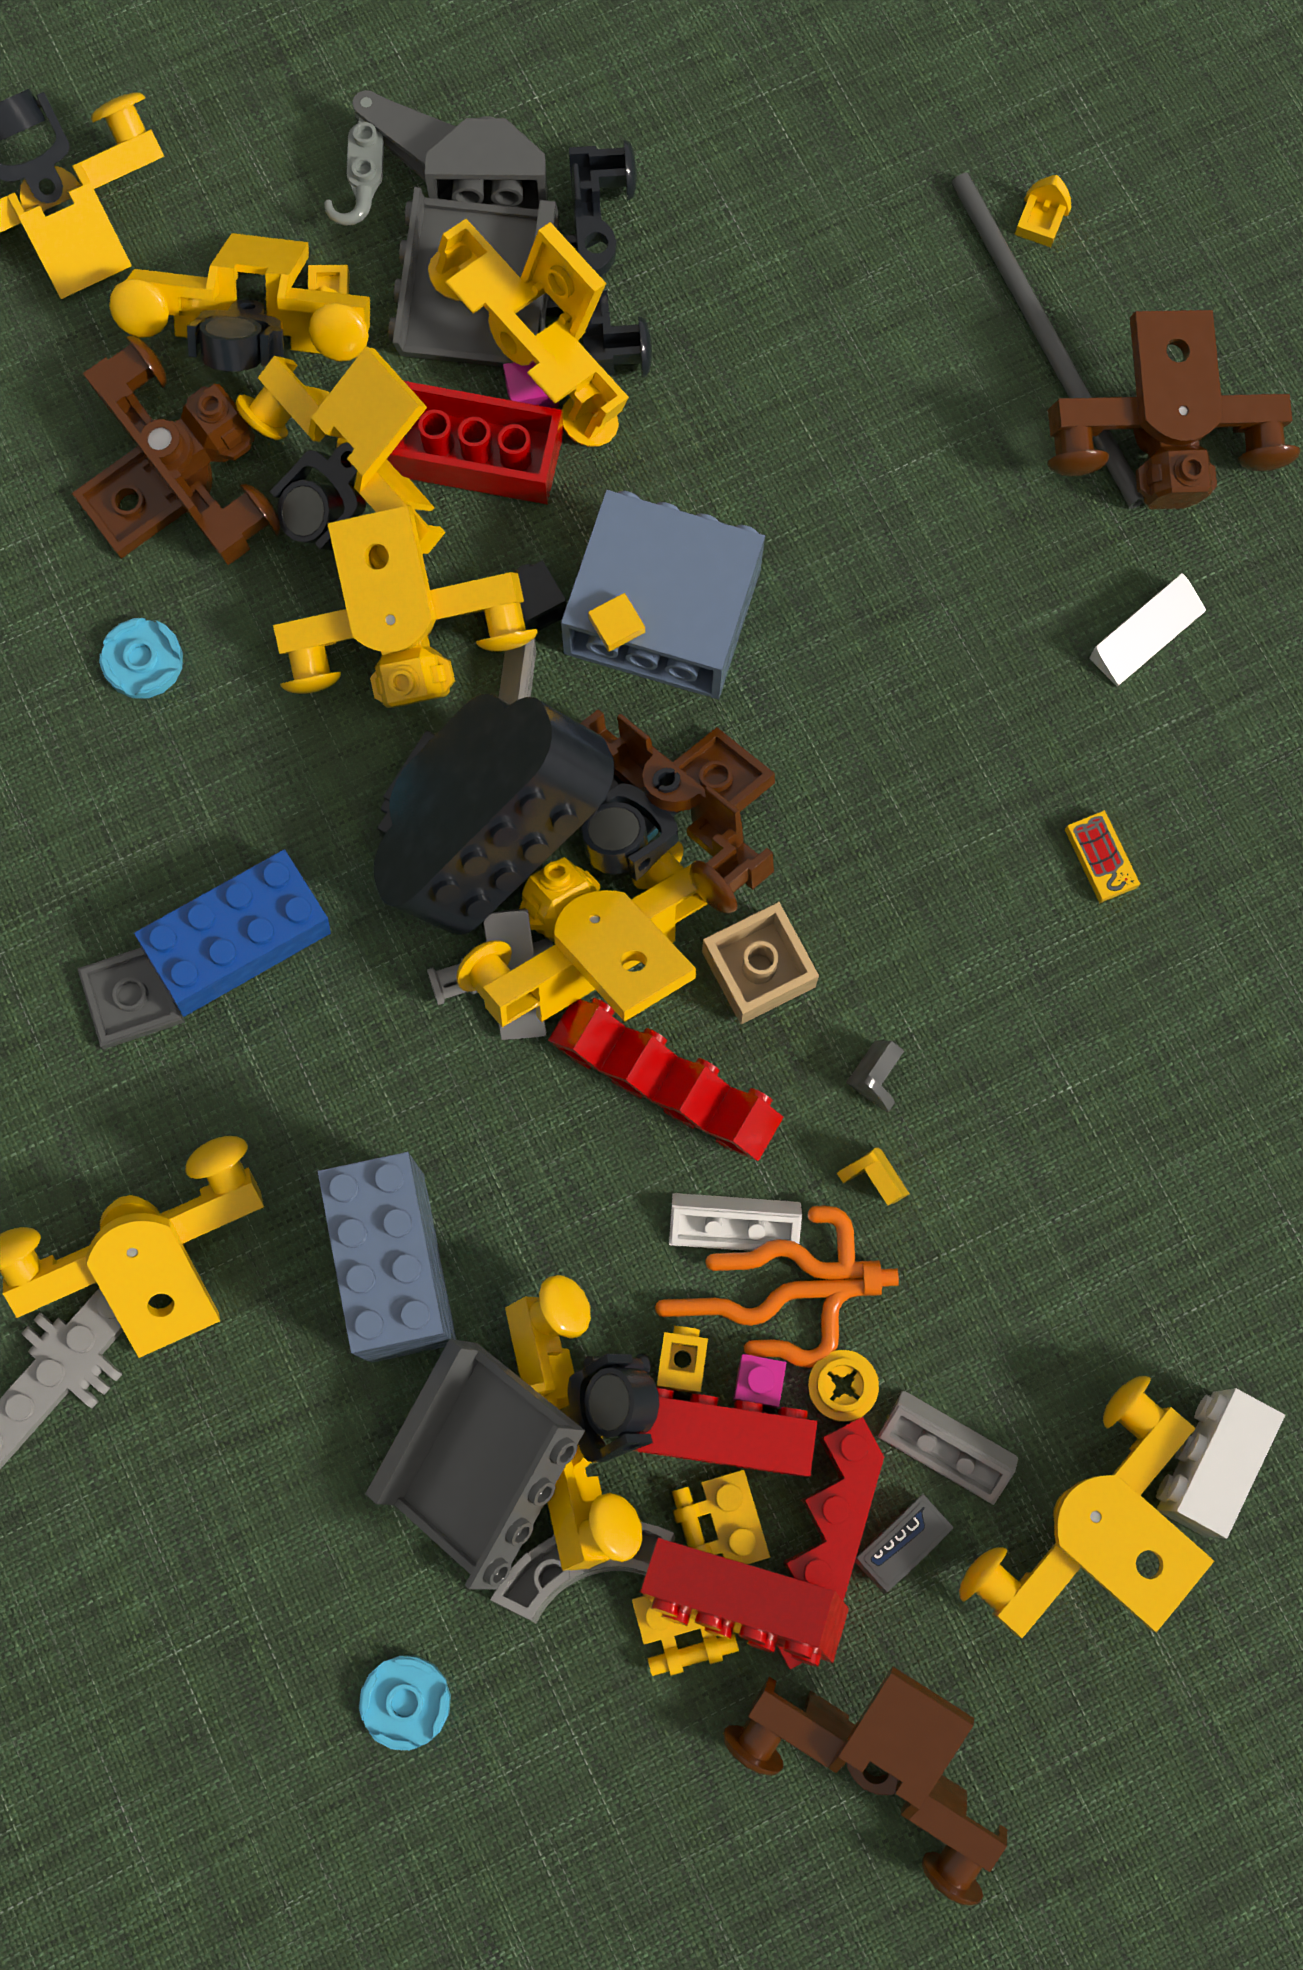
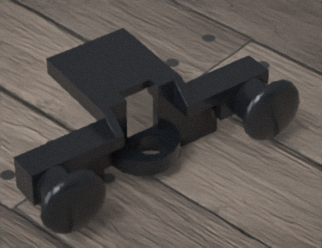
[546,140,652,378]

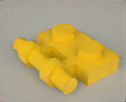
[672,1470,770,1564]
[632,1595,739,1676]

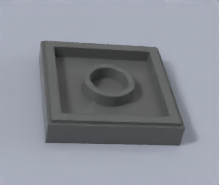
[77,948,185,1049]

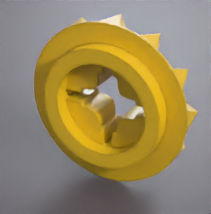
[808,1350,879,1421]

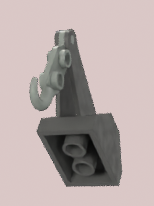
[324,90,548,226]

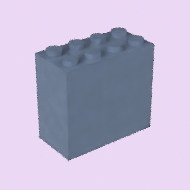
[561,490,765,700]
[318,1152,456,1363]

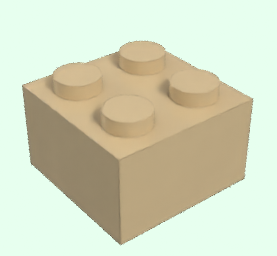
[702,902,819,1025]

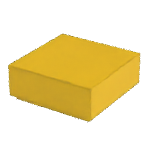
[588,593,645,652]

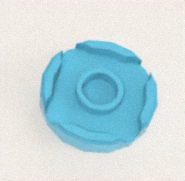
[99,618,183,698]
[359,1655,451,1751]

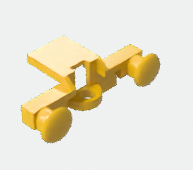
[428,219,629,447]

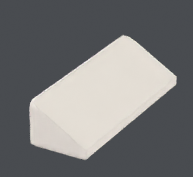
[1089,573,1206,687]
[669,1193,802,1251]

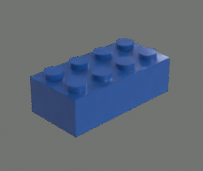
[134,849,331,1017]

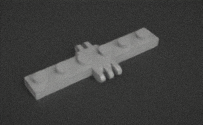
[0,1288,155,1469]

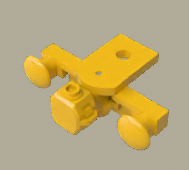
[273,505,537,708]
[456,841,708,1027]

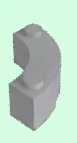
[491,1522,675,1624]

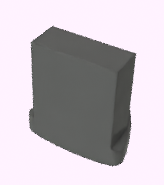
[846,1041,904,1113]

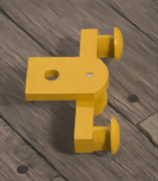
[0,1136,264,1358]
[959,1376,1214,1638]

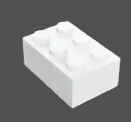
[1156,1388,1285,1539]

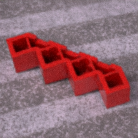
[548,998,784,1161]
[777,1417,884,1669]

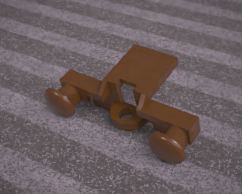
[723,1666,1008,1906]

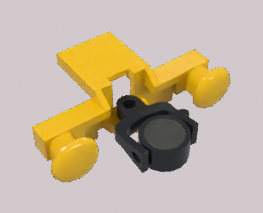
[109,233,370,372]
[236,347,446,569]
[505,1275,659,1571]

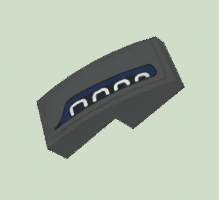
[855,1494,954,1594]

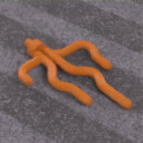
[655,1205,899,1368]

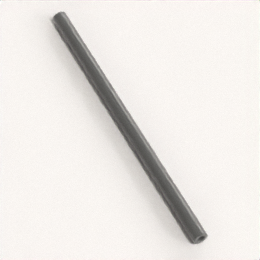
[952,173,1144,509]

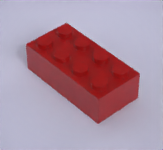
[387,381,564,504]
[633,1388,817,1477]
[640,1538,849,1667]

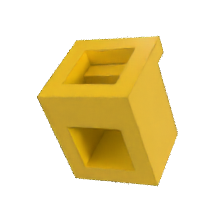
[656,1326,708,1394]

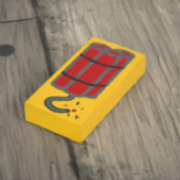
[1065,810,1140,903]

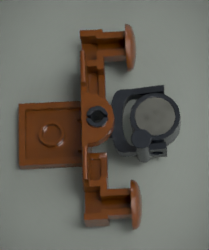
[579,709,775,914]

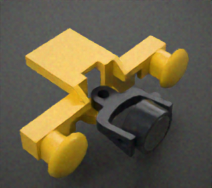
[0,88,164,299]

